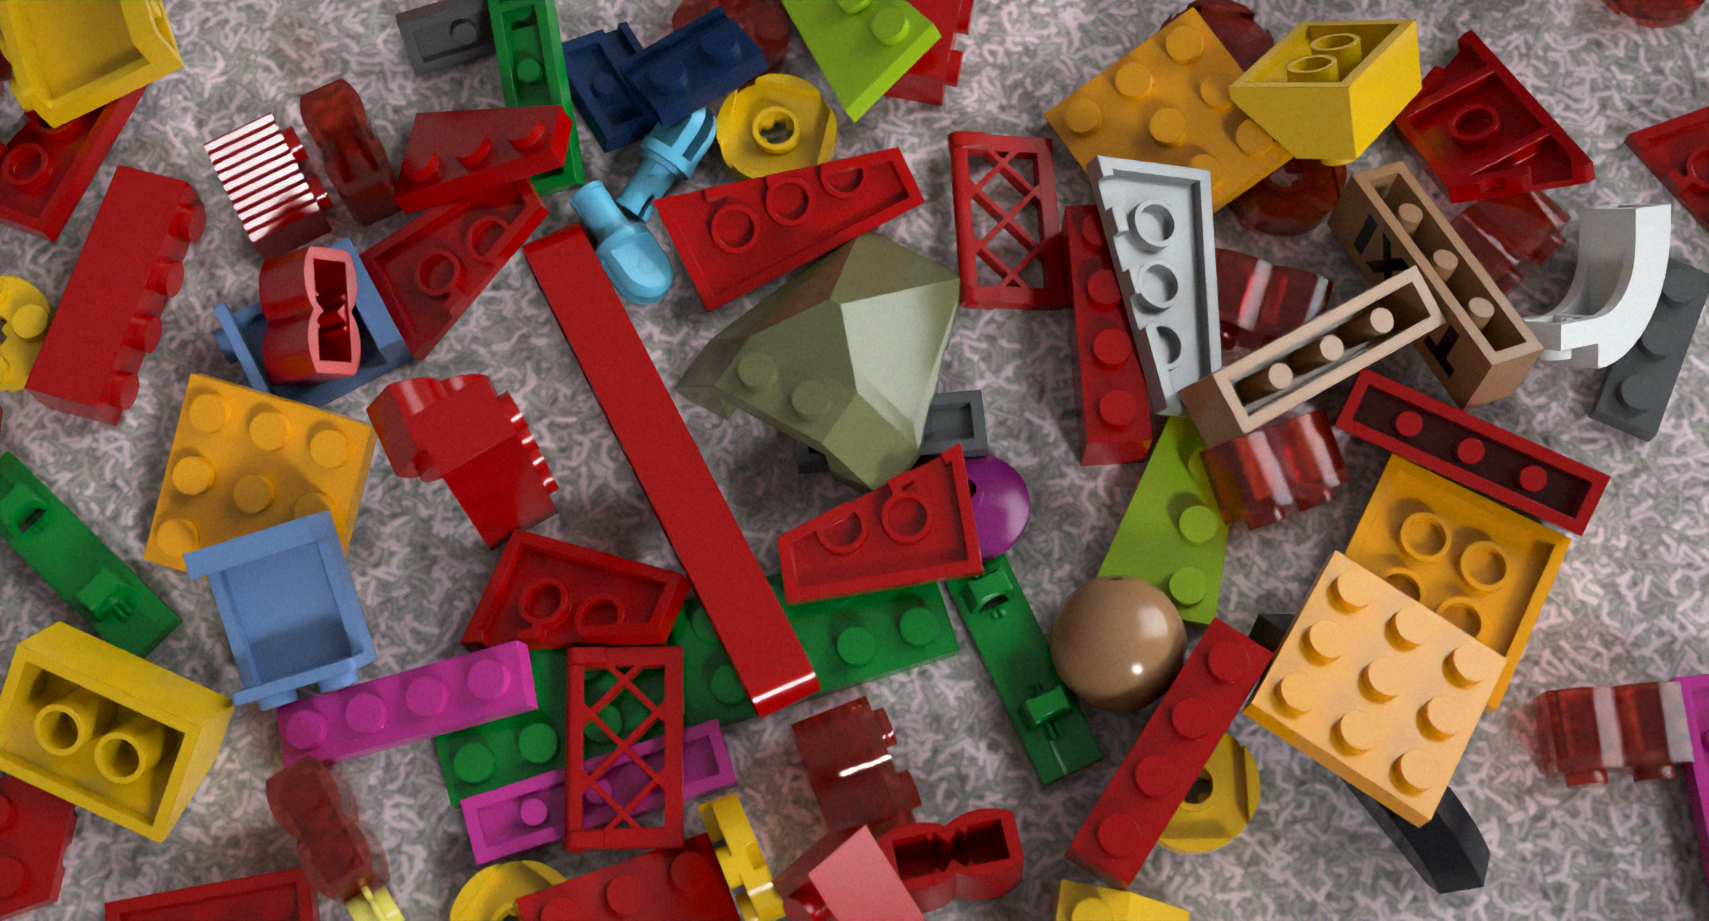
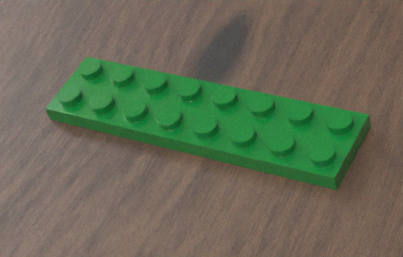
[434,571,960,810]

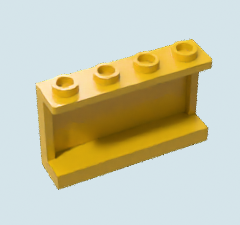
[0,0,184,129]

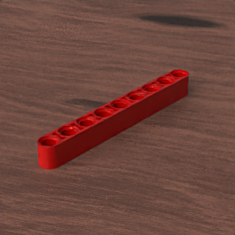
[521,221,821,720]

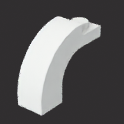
[1522,204,1671,369]

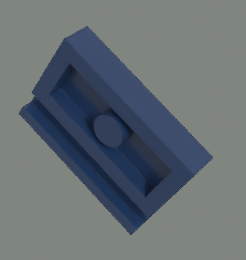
[618,5,769,129]
[562,21,658,153]

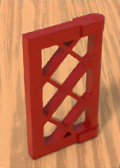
[947,131,1067,311]
[563,646,684,854]

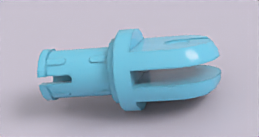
[614,106,717,224]
[569,180,673,306]

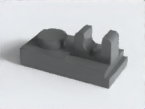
[395,0,496,77]

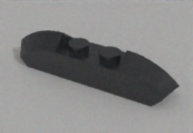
[1248,614,1491,894]

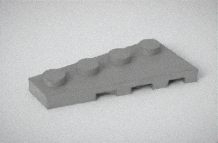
[1086,155,1222,417]

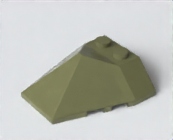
[675,231,960,495]

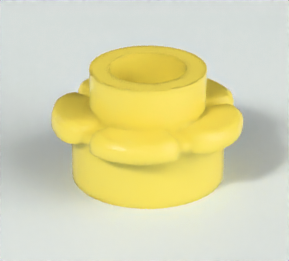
[345,883,405,921]

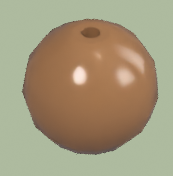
[1049,575,1188,712]

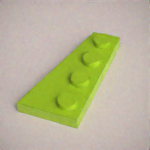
[781,0,942,123]
[1096,416,1244,630]

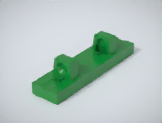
[487,0,586,197]
[0,451,183,659]
[943,553,1104,788]

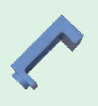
[213,237,414,408]
[183,510,377,712]

